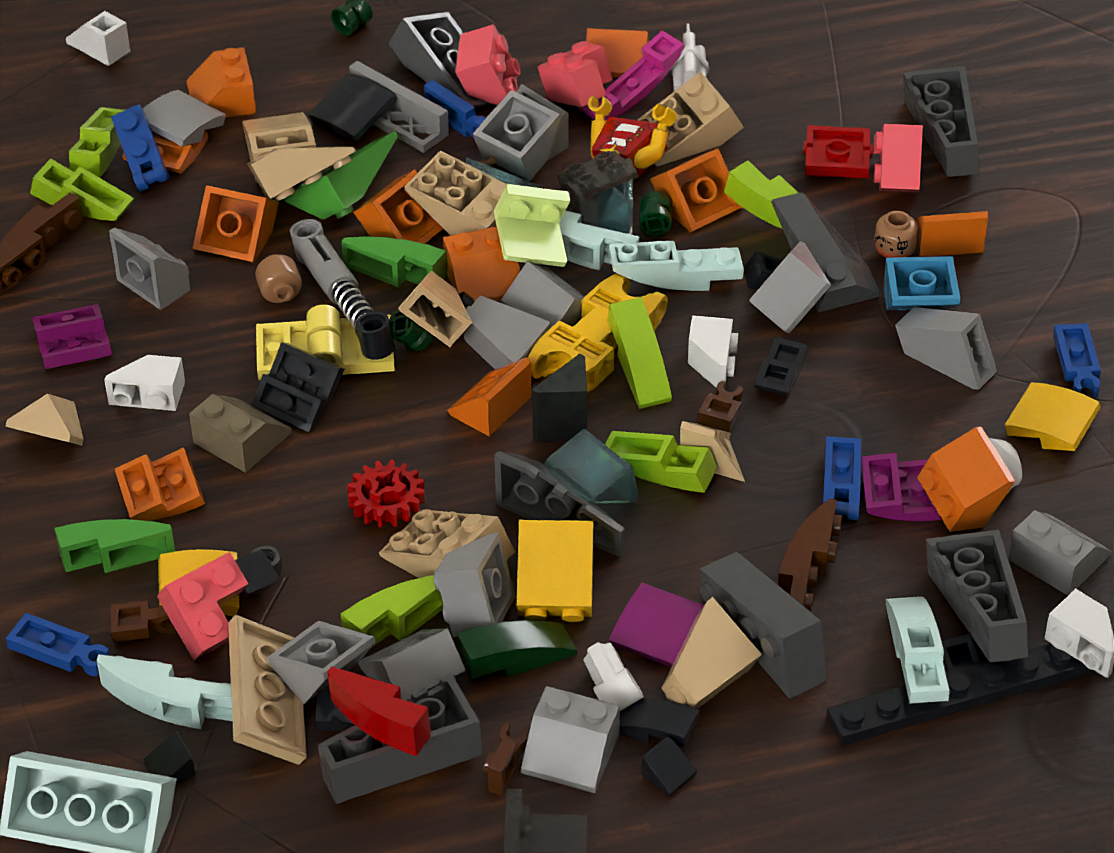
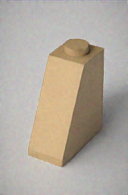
[398,271,472,347]
[661,597,762,709]

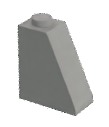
[464,295,551,369]
[895,307,997,390]

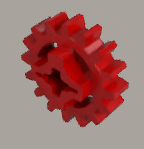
[347,460,425,528]

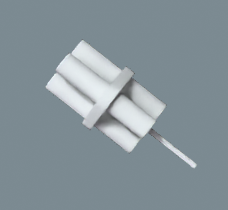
[670,23,709,91]

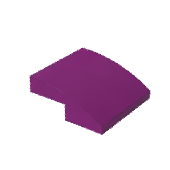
[32,304,112,369]
[861,453,941,521]
[609,583,704,667]

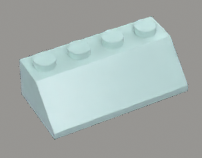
[0,751,176,853]

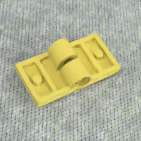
[256,305,395,381]

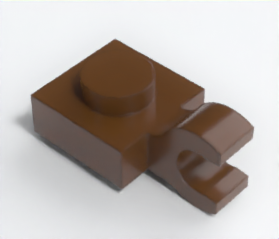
[110,600,177,642]
[483,723,529,796]

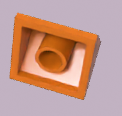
[586,28,649,78]
[914,211,988,257]
[447,357,532,436]

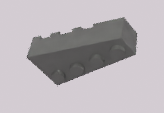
[903,66,979,177]
[926,530,1028,662]
[699,551,827,699]
[318,673,483,804]

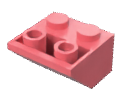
[455,24,520,106]

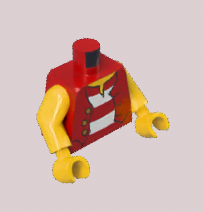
[588,96,677,184]

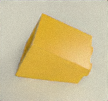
[517,520,593,622]

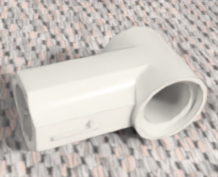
[583,642,644,711]

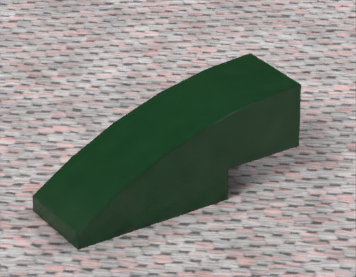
[457,621,577,679]

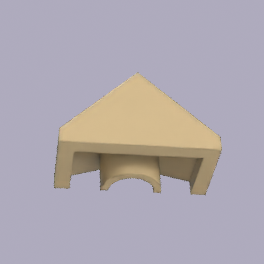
[5,393,84,446]
[680,421,745,482]

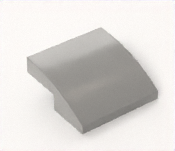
[143,90,226,146]

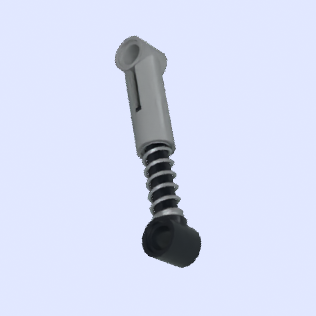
[290,219,395,360]

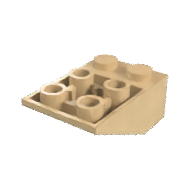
[638,71,744,167]
[242,112,316,183]
[247,147,356,201]
[405,150,506,236]
[379,509,515,578]

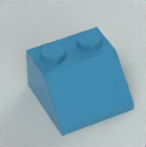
[883,256,960,310]

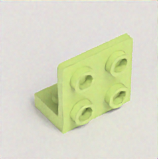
[494,184,570,267]

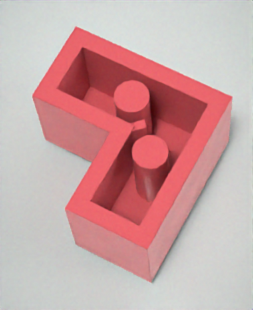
[537,41,612,107]
[873,124,923,192]
[157,552,248,661]

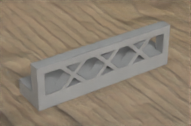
[349,61,449,153]

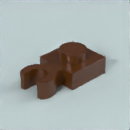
[696,381,743,432]

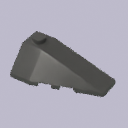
[388,12,490,109]
[772,192,880,312]
[494,451,624,557]

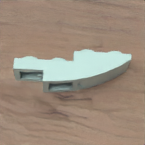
[559,211,639,270]
[609,241,744,291]
[886,596,949,703]
[97,655,232,729]

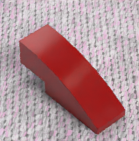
[327,666,431,757]

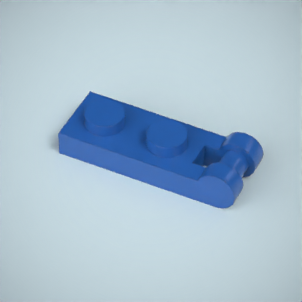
[111,104,170,192]
[823,436,861,521]

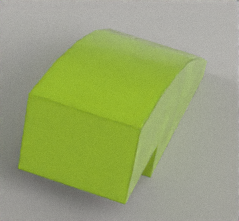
[69,107,125,178]
[30,158,134,221]
[724,160,798,229]
[607,297,672,409]
[599,431,718,493]
[341,575,444,649]

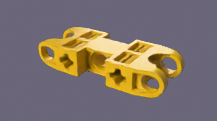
[528,273,668,393]

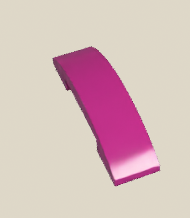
[577,30,685,121]

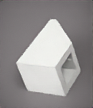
[66,11,130,66]
[688,315,738,390]
[104,355,185,411]
[1044,589,1114,678]

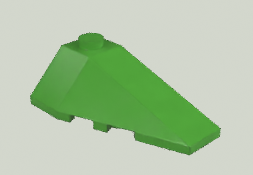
[284,131,398,220]

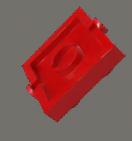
[803,125,873,178]

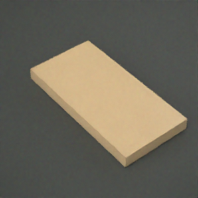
[228,615,307,765]

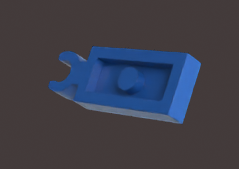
[424,80,486,140]
[1053,323,1101,397]
[5,613,110,676]

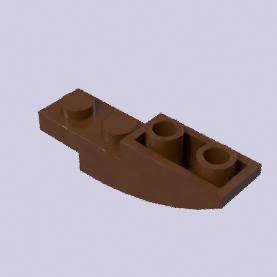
[0,193,83,296]
[778,499,842,612]

